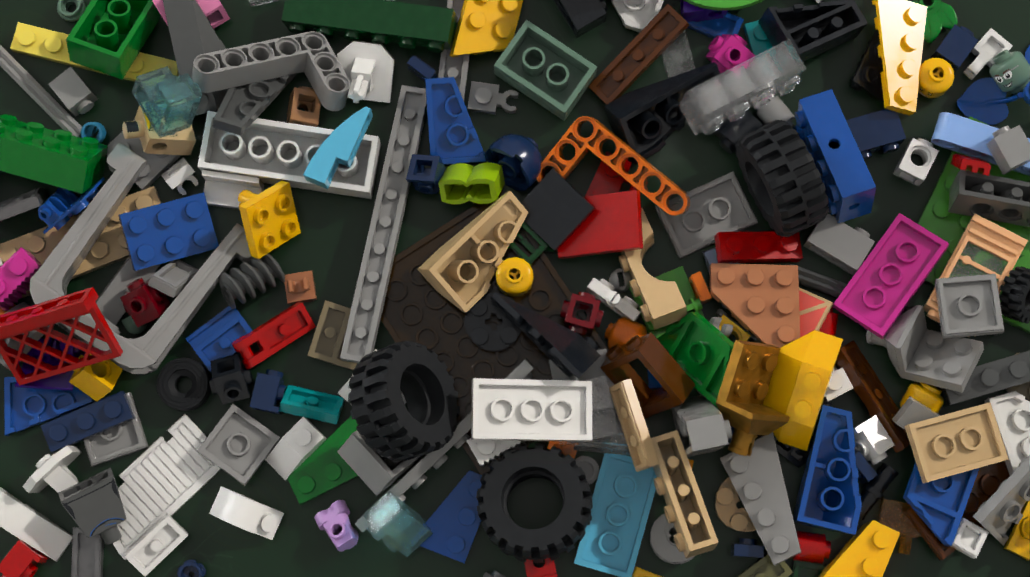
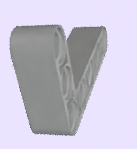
[191,31,350,111]

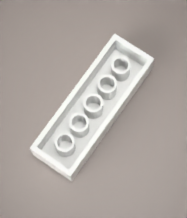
[197,111,381,199]

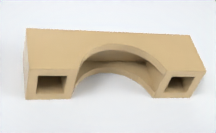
[618,208,687,330]

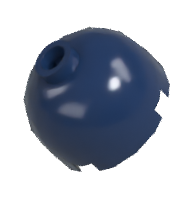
[484,134,542,192]

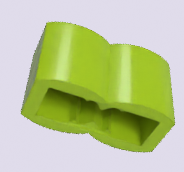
[438,162,505,205]

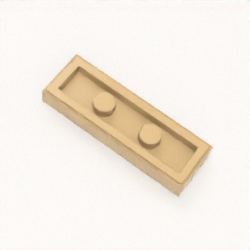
[609,378,659,472]

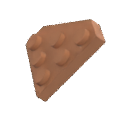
[709,263,800,348]

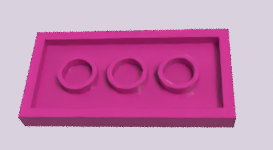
[833,213,949,339]

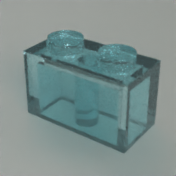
[363,491,433,557]

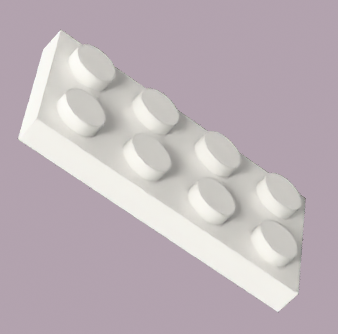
[471,378,593,442]

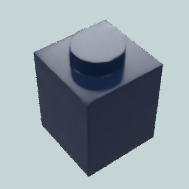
[930,24,979,73]

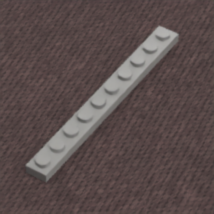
[340,85,427,363]

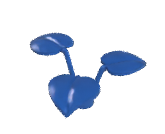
[957,45,1030,125]

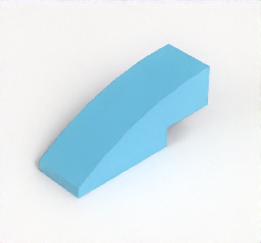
[303,106,373,189]

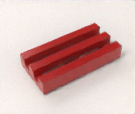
[950,153,991,176]

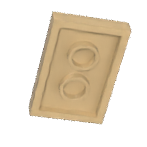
[905,402,1009,483]

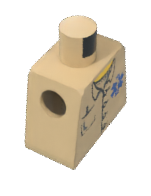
[122,94,196,155]

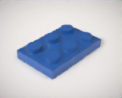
[118,192,219,271]

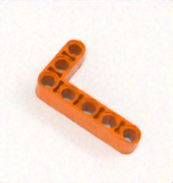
[537,116,690,216]

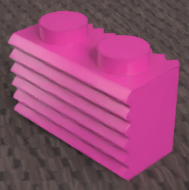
[0,247,42,311]

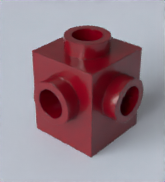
[120,278,171,327]
[560,292,604,336]

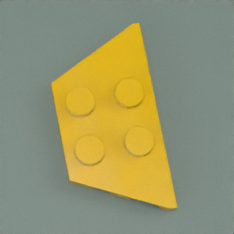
[449,0,523,58]

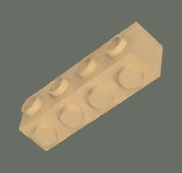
[651,430,719,559]

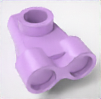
[314,500,359,552]

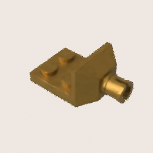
[716,340,790,456]

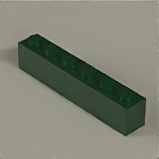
[281,0,458,53]

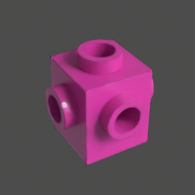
[705,34,757,79]

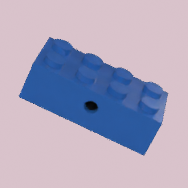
[793,89,876,224]

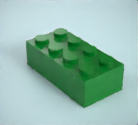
[0,114,108,194]

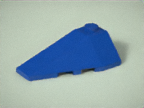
[793,405,862,535]

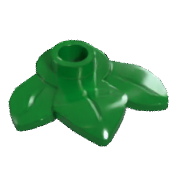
[912,0,957,44]

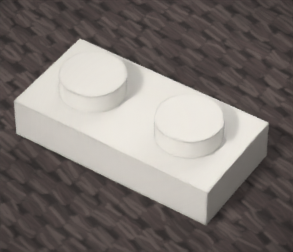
[124,513,188,577]

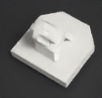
[337,41,395,103]
[23,445,82,493]

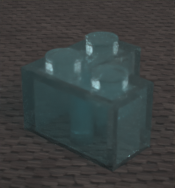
[132,66,202,138]

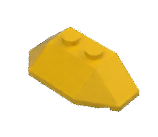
[763,330,843,451]

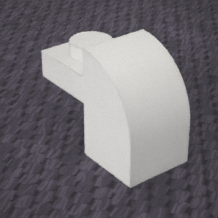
[209,486,284,540]

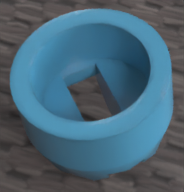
[81,121,107,143]

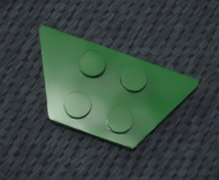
[657,312,734,408]

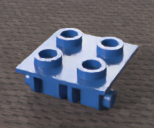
[38,177,105,234]

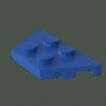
[903,462,979,547]

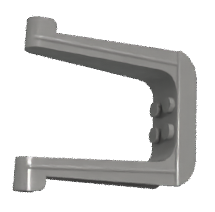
[30,143,254,375]

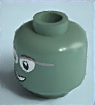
[989,50,1030,94]

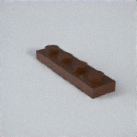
[588,4,689,105]
[836,340,910,453]

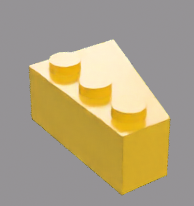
[818,520,900,577]

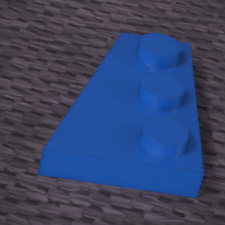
[425,77,486,164]
[4,377,95,436]
[410,470,482,564]

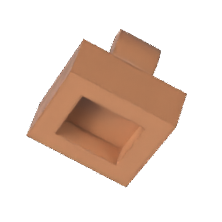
[284,270,317,305]

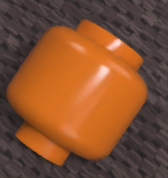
[605,317,647,349]

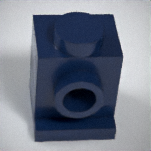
[406,154,446,194]
[249,369,287,415]

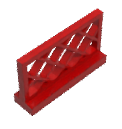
[0,287,123,386]

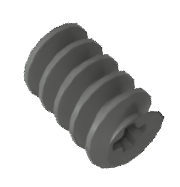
[219,254,285,309]

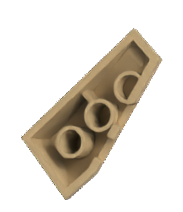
[417,191,528,313]

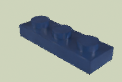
[40,391,135,453]

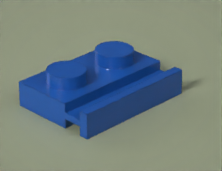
[185,306,253,373]

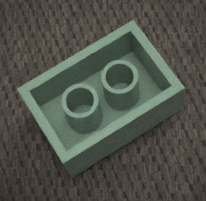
[494,19,597,121]

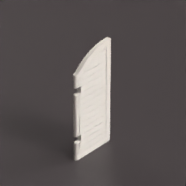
[113,414,221,560]

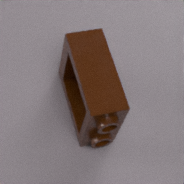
[600,332,695,419]

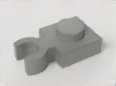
[467,81,519,115]

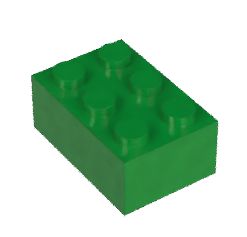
[66,0,160,80]

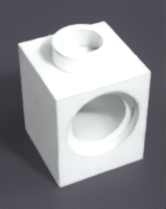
[893,138,939,186]

